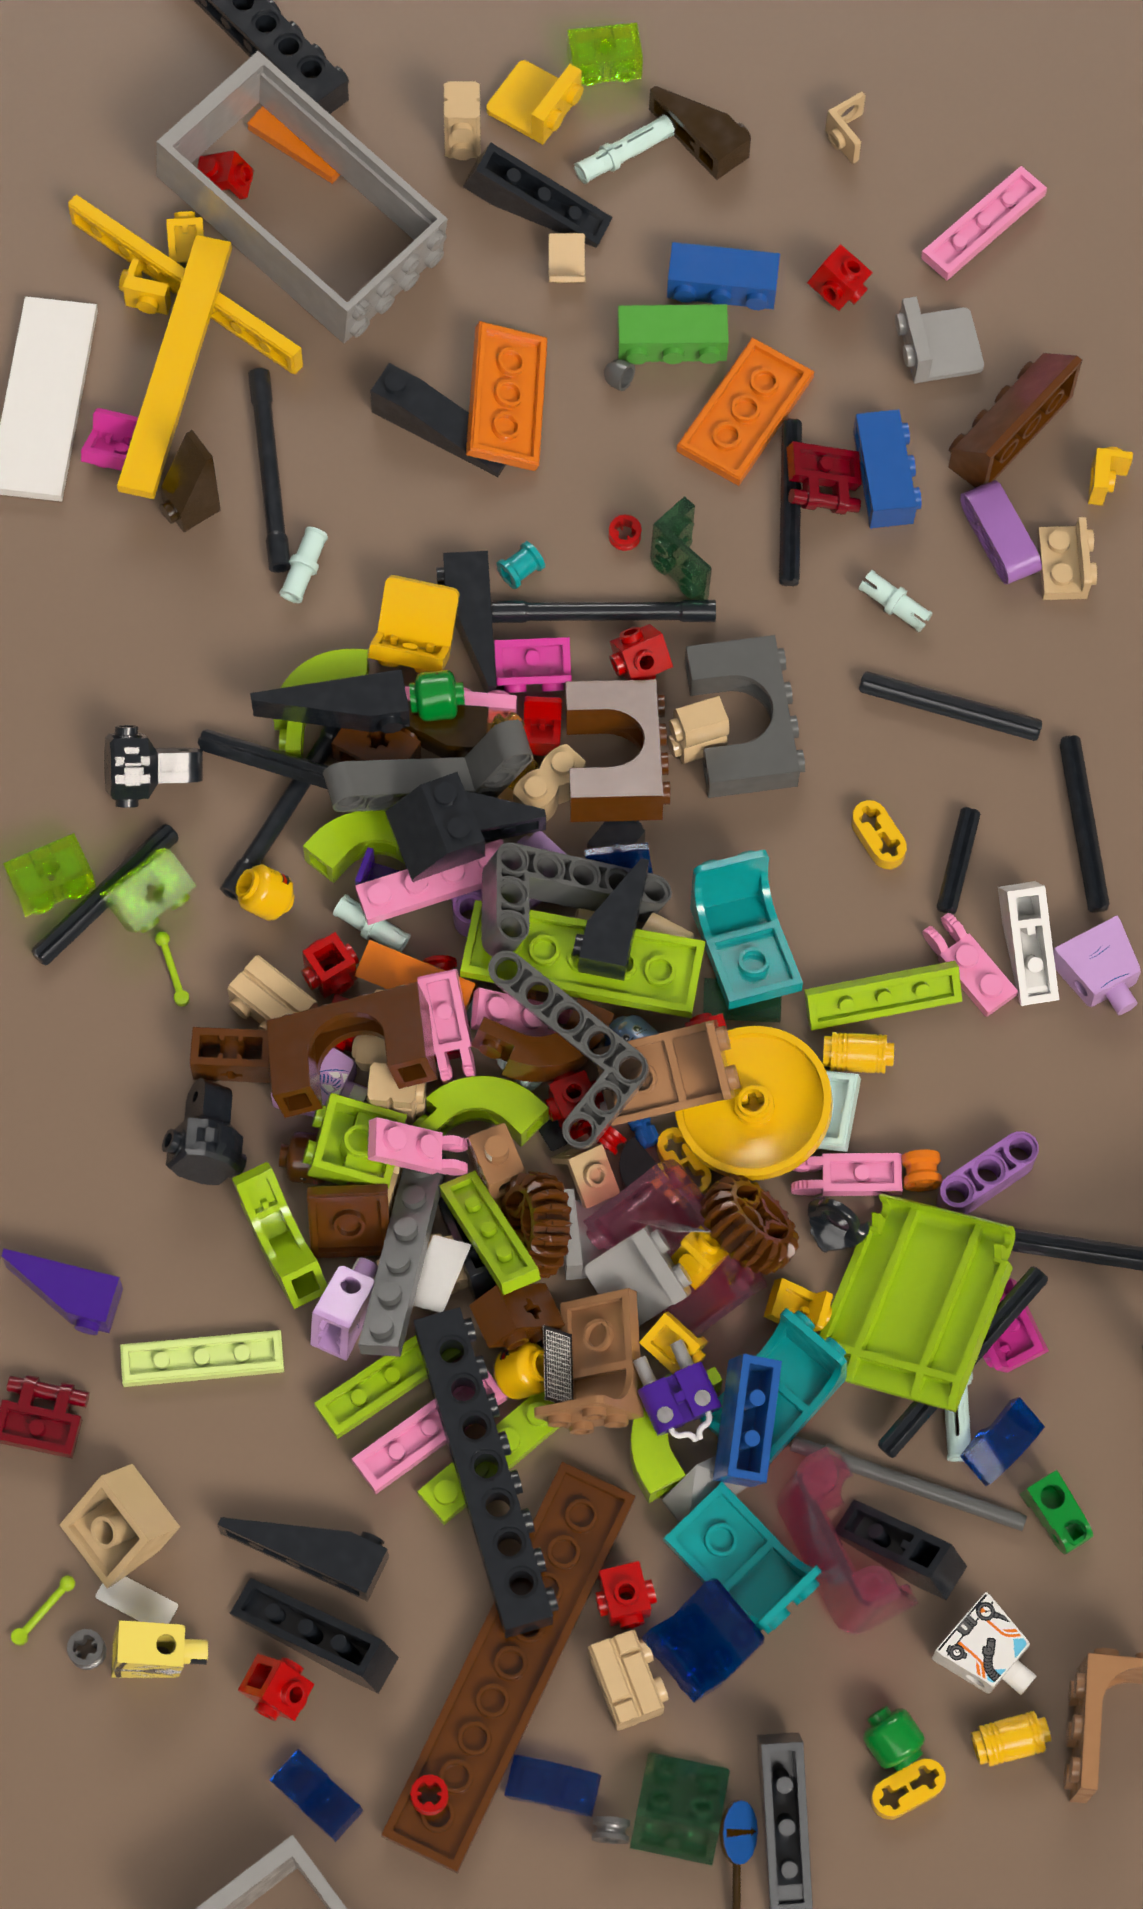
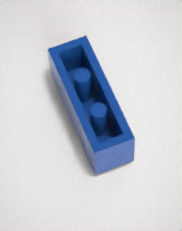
[667,242,780,310]
[853,409,922,528]
[713,1354,782,1487]

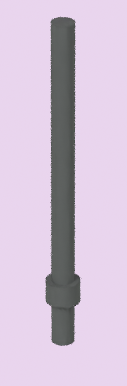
[790,1436,1027,1531]

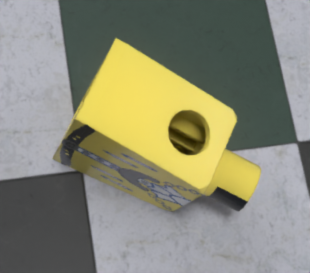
[111,1620,208,1678]

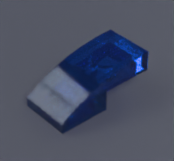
[960,1397,1045,1486]
[270,1749,364,1843]
[504,1754,602,1817]

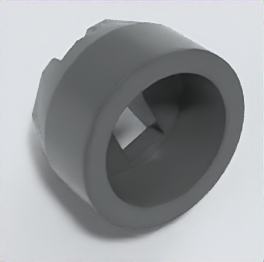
[604,359,635,391]

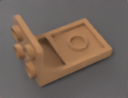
[593,1020,740,1126]
[534,1288,644,1435]
[1063,1648,1143,1803]

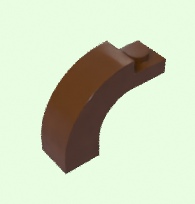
[471,998,614,1082]

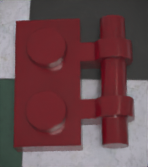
[787,441,862,515]
[0,1375,90,1459]

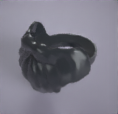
[808,1196,870,1253]

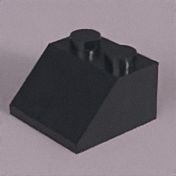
[385,772,485,882]

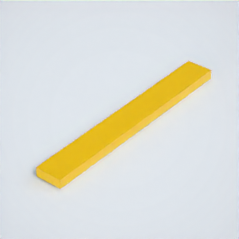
[68,194,303,375]
[117,235,232,499]

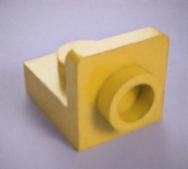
[166,211,204,264]
[1088,447,1133,506]
[671,1226,729,1290]
[639,1311,709,1374]

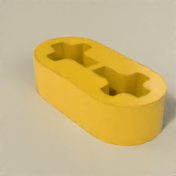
[851,800,907,869]
[657,1127,712,1199]
[871,1758,946,1820]

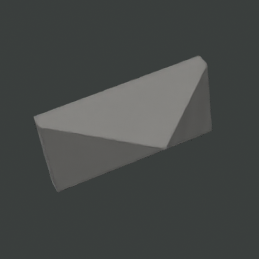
[662,1456,747,1523]

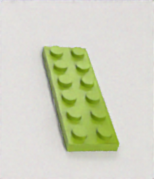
[460,900,705,1018]

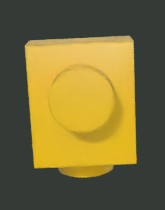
[119,258,171,315]
[763,1278,833,1332]

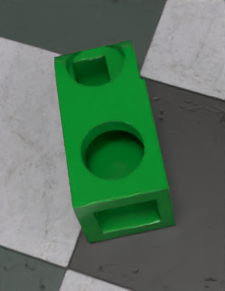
[1019,1470,1093,1555]

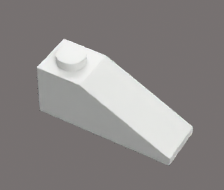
[998,881,1059,1006]

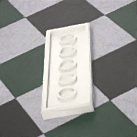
[0,296,98,502]

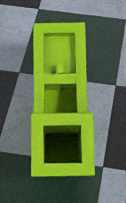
[273,649,369,758]
[303,810,405,883]
[412,1076,549,1146]
[232,1161,328,1309]
[630,1366,723,1503]

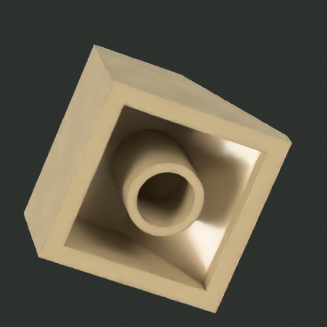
[59,1464,180,1588]

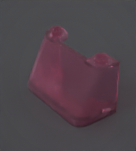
[583,1159,767,1338]
[777,1446,919,1635]

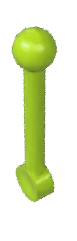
[155,931,190,1007]
[11,1575,75,1646]

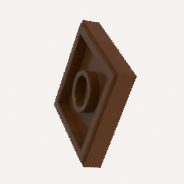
[307,1184,389,1258]

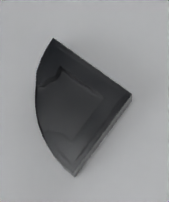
[619,1137,659,1193]

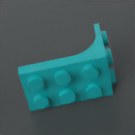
[690,850,803,1010]
[700,1308,847,1465]
[662,1482,822,1636]

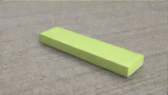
[120,1330,284,1387]

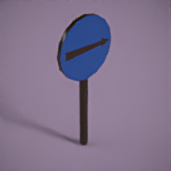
[719,1800,758,1909]

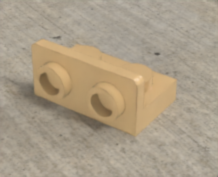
[1037,517,1097,600]

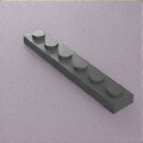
[358,1154,447,1357]

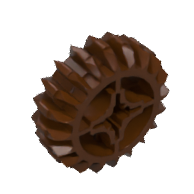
[500,1171,573,1280]
[700,1174,799,1275]

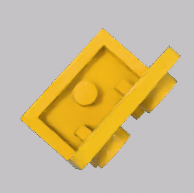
[486,60,584,145]
[368,575,460,673]

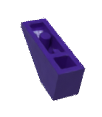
[1,1249,123,1335]

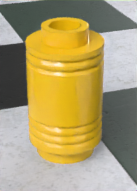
[823,1032,894,1074]
[971,1711,1051,1767]

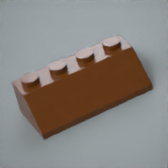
[948,353,1082,488]

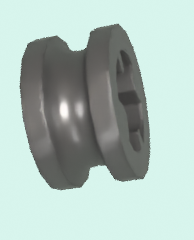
[67,1629,107,1670]
[592,1816,630,1844]

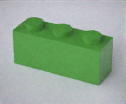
[617,304,729,365]

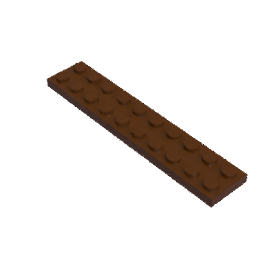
[381,1462,636,1874]

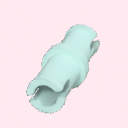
[279,527,328,603]
[858,570,933,632]
[333,894,411,952]

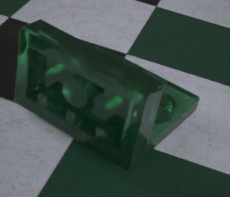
[650,496,712,600]
[630,1753,730,1865]

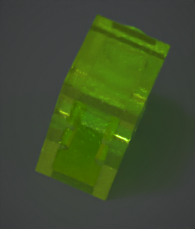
[567,23,643,86]
[3,833,96,917]
[100,848,196,933]

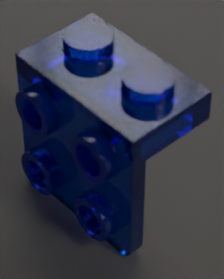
[642,1578,764,1703]

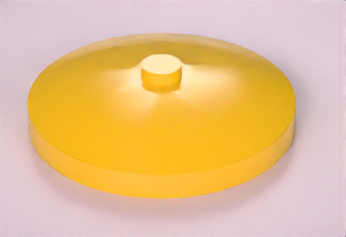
[675,1026,833,1181]

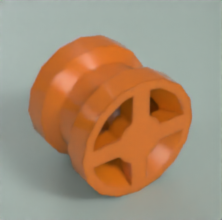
[901,1149,943,1192]

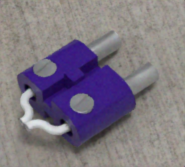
[633,1339,722,1442]

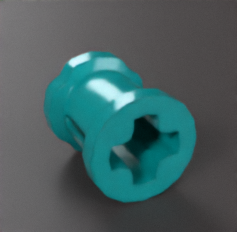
[496,541,545,589]

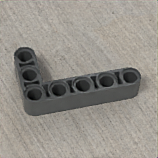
[323,720,533,812]
[482,842,672,957]
[488,951,649,1150]

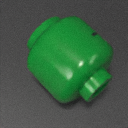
[409,670,465,721]
[863,1706,925,1772]

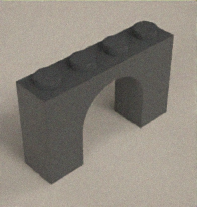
[684,635,805,798]

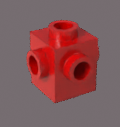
[807,244,873,311]
[609,624,673,680]
[301,932,359,999]
[544,1070,604,1131]
[595,1561,657,1630]
[238,1654,315,1721]

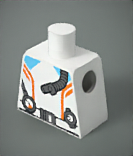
[932,1592,1037,1695]

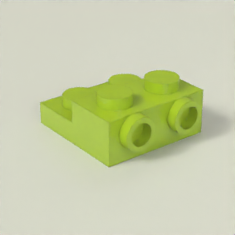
[302,1093,407,1188]

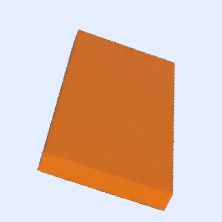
[466,321,548,471]
[676,337,815,486]

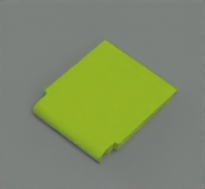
[819,1193,1015,1412]

